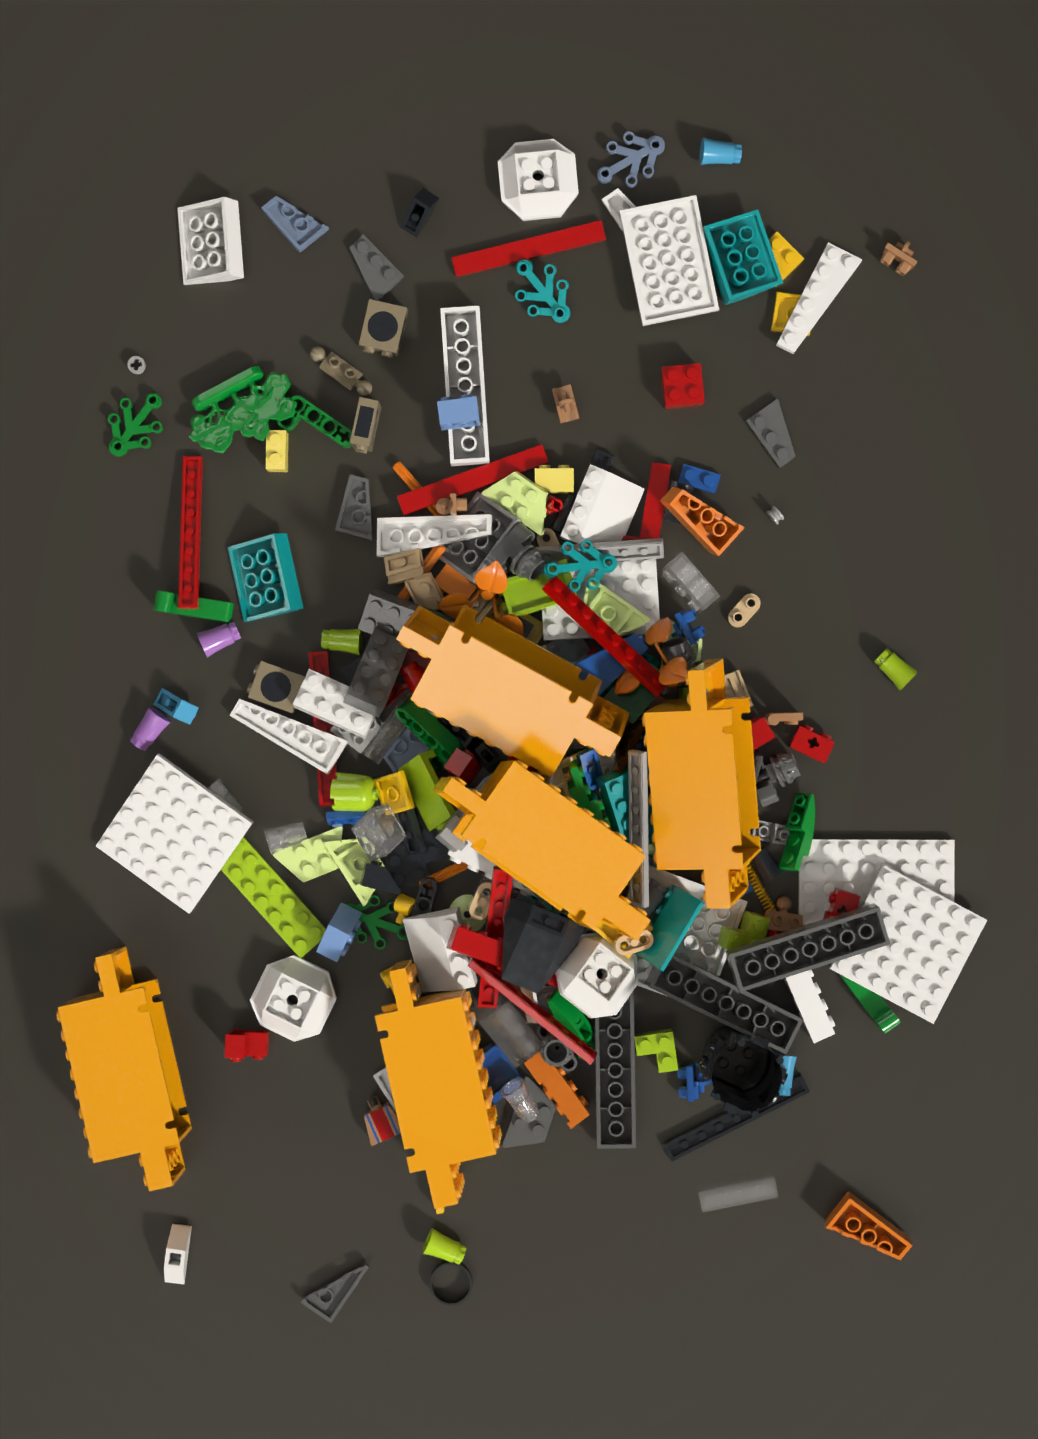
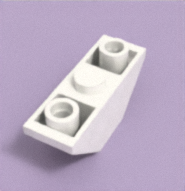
[164,1224,192,1284]

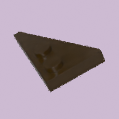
[614,708,649,774]

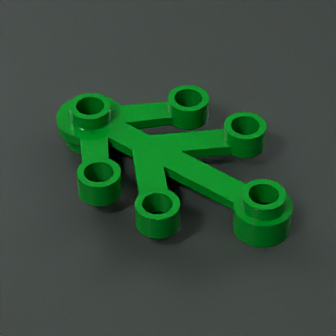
[108,393,163,457]
[346,895,408,950]

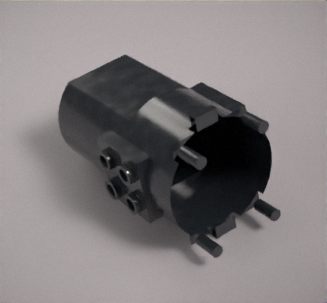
[698,1026,788,1118]

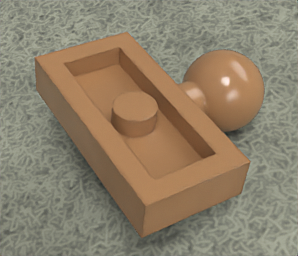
[765,896,803,933]

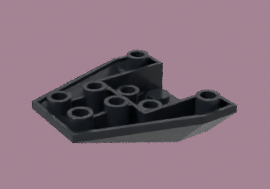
[501,898,584,994]

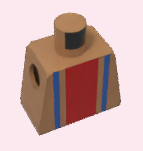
[364,1096,401,1146]

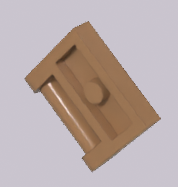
[764,712,803,725]

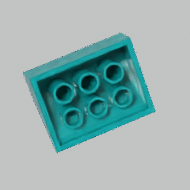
[703,210,783,306]
[228,533,304,622]
[636,884,704,971]

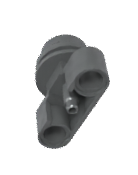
[484,523,546,582]
[661,637,706,694]
[754,749,801,807]
[537,1024,577,1072]

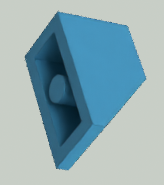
[153,688,199,725]

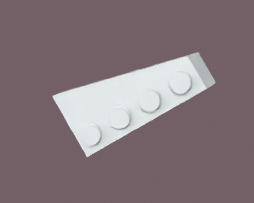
[784,970,835,1043]

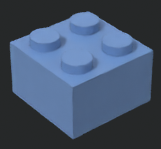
[437,394,480,431]
[316,902,362,962]

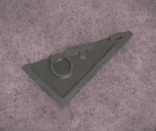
[300,1263,370,1323]

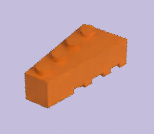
[660,487,745,556]
[524,1048,590,1129]
[825,1191,913,1260]

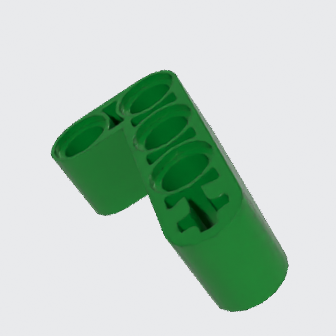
[277,396,352,448]
[153,590,234,623]
[395,697,463,772]
[838,973,901,1034]

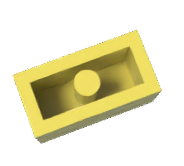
[266,430,288,472]
[535,465,574,494]

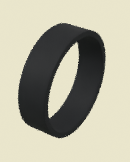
[430,1261,473,1306]

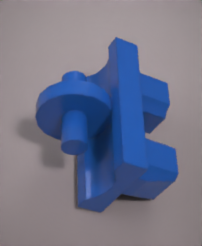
[671,609,706,646]
[677,1063,710,1102]

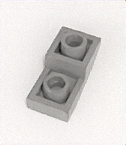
[751,820,790,845]

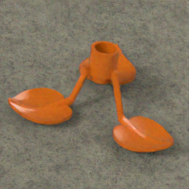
[438,560,524,637]
[615,617,688,695]

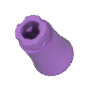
[197,622,241,658]
[130,706,171,751]

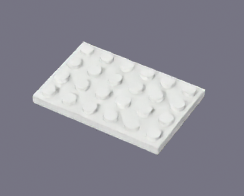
[620,195,719,326]
[542,559,660,642]

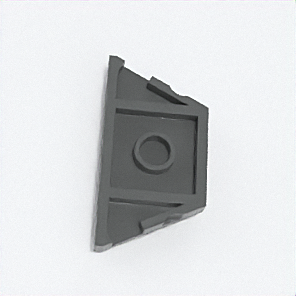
[502,1075,556,1148]

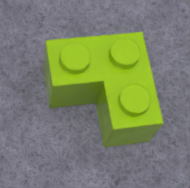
[717,911,770,950]
[634,1028,678,1073]

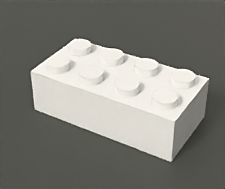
[293,669,375,739]

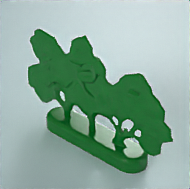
[188,366,297,453]

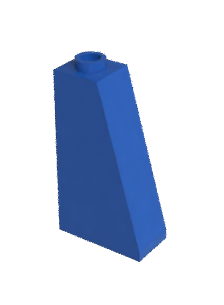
[573,633,648,695]

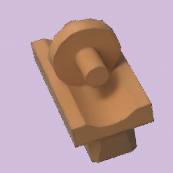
[880,241,918,276]
[552,384,579,424]
[436,493,467,516]

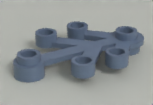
[597,131,665,188]

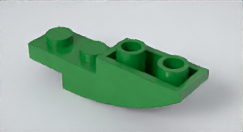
[567,760,611,826]
[779,793,815,871]
[547,988,595,1059]

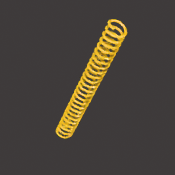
[747,862,778,933]

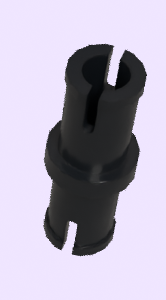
[549,494,576,534]

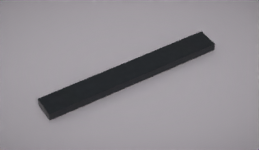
[663,1074,810,1161]

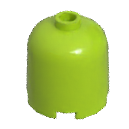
[330,772,379,812]

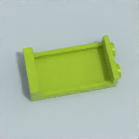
[499,559,577,617]
[398,749,457,831]

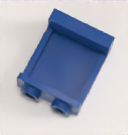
[483,1043,524,1106]

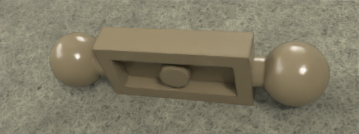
[310,346,372,396]

